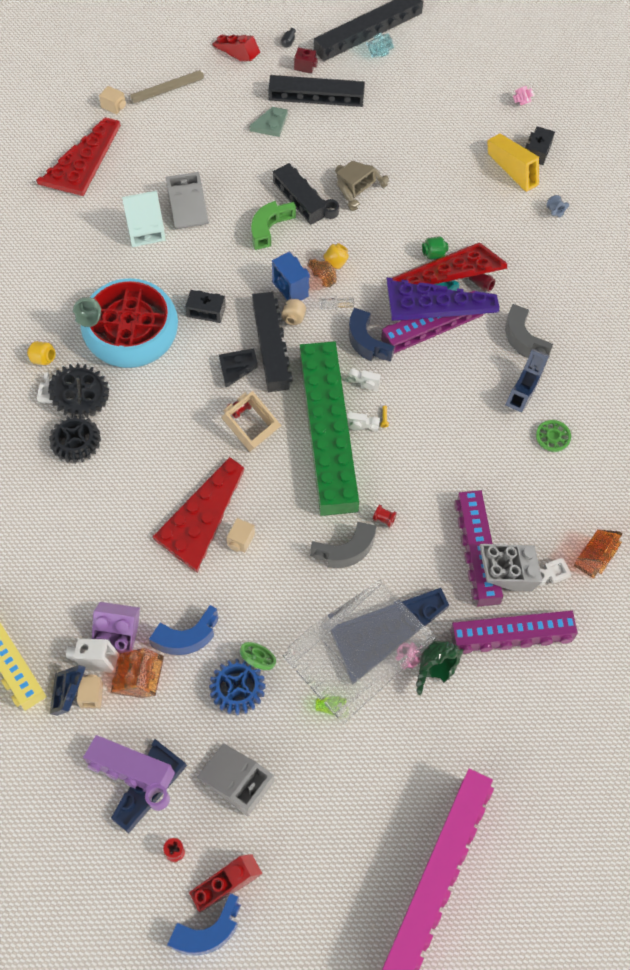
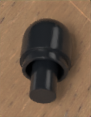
[281,28,296,48]

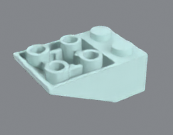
[122,191,166,247]

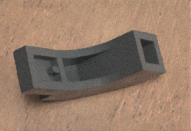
[505,304,553,358]
[310,522,377,568]

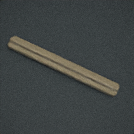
[130,70,204,104]

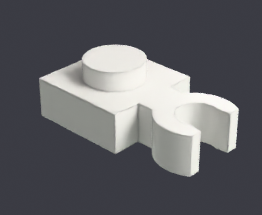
[348,369,381,391]
[37,372,56,403]
[347,412,380,431]
[539,558,572,586]

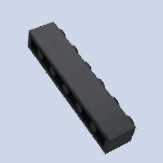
[268,75,365,107]
[252,291,293,393]

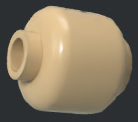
[281,299,306,325]

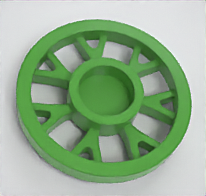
[536,420,571,452]
[240,642,276,670]

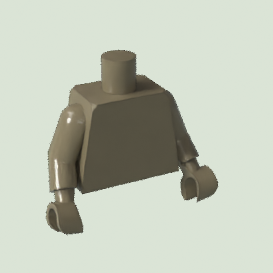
[335,161,389,211]

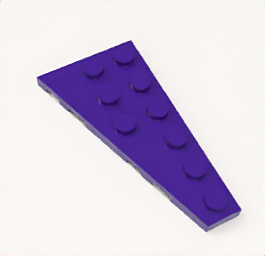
[386,277,500,321]

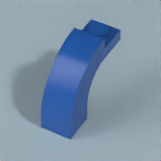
[149,605,219,655]
[167,893,241,956]

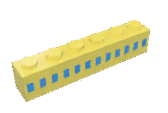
[0,623,47,711]

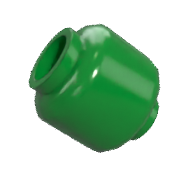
[422,236,449,260]

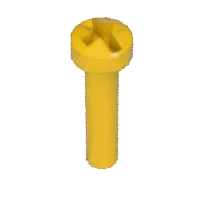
[380,405,389,428]

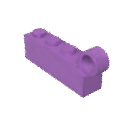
[83,735,175,811]

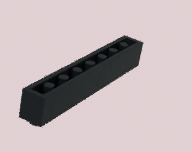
[313,0,424,61]

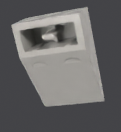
[166,172,209,229]
[480,544,543,592]
[197,743,274,817]

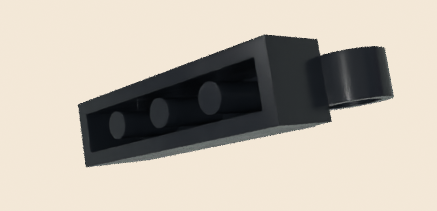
[273,163,339,225]

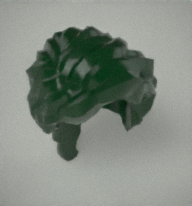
[416,641,463,696]

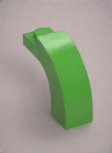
[251,201,296,250]

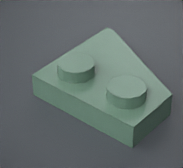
[250,106,288,137]

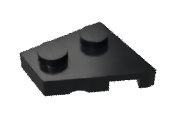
[219,348,258,387]

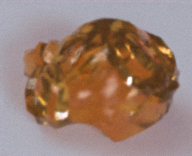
[307,259,337,288]

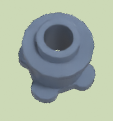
[546,195,569,217]

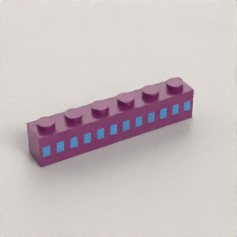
[381,290,484,354]
[454,490,503,607]
[450,610,578,654]

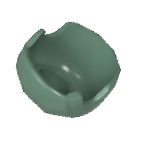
[73,297,101,327]

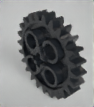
[48,363,109,418]

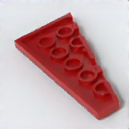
[36,117,121,196]
[393,242,508,285]
[153,457,244,573]

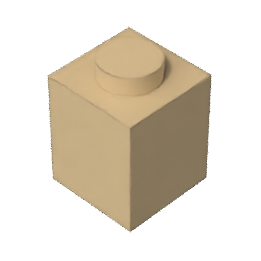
[99,86,126,115]
[227,518,255,553]
[77,674,103,708]

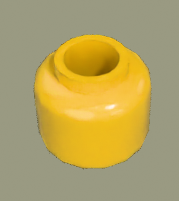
[323,243,349,270]
[27,341,56,366]

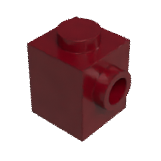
[294,47,318,74]

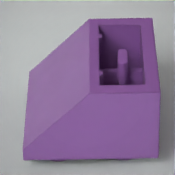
[92,602,140,655]

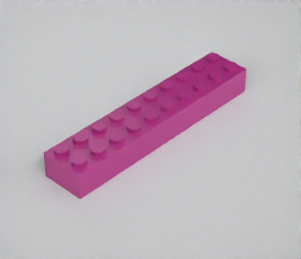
[382,768,494,970]

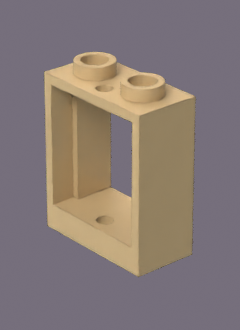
[221,391,282,452]

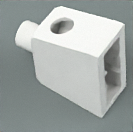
[66,639,119,674]

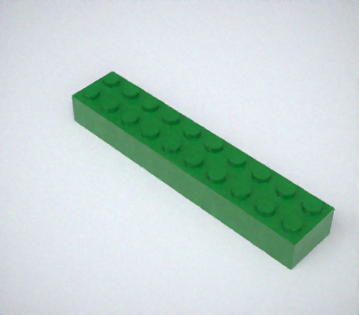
[300,341,359,516]

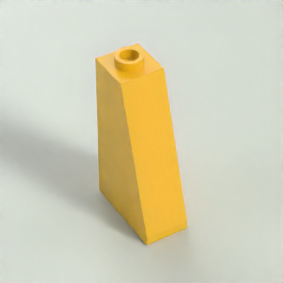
[487,133,539,192]

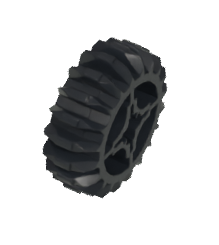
[49,415,101,464]

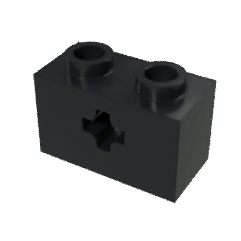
[525,126,555,165]
[185,290,226,323]

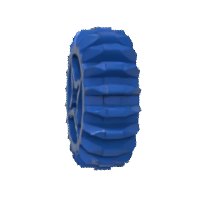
[209,659,266,716]

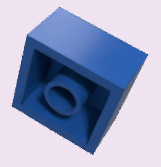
[272,251,310,301]

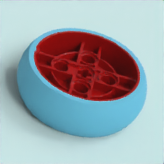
[81,278,178,368]

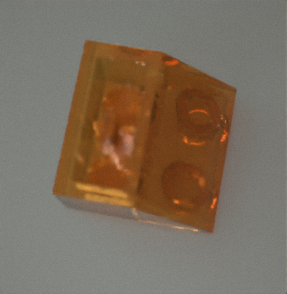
[574,529,623,579]
[111,648,164,698]

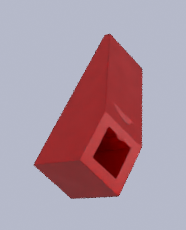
[212,34,261,61]
[189,854,263,913]

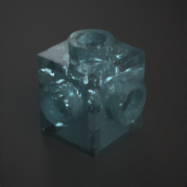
[367,32,394,58]

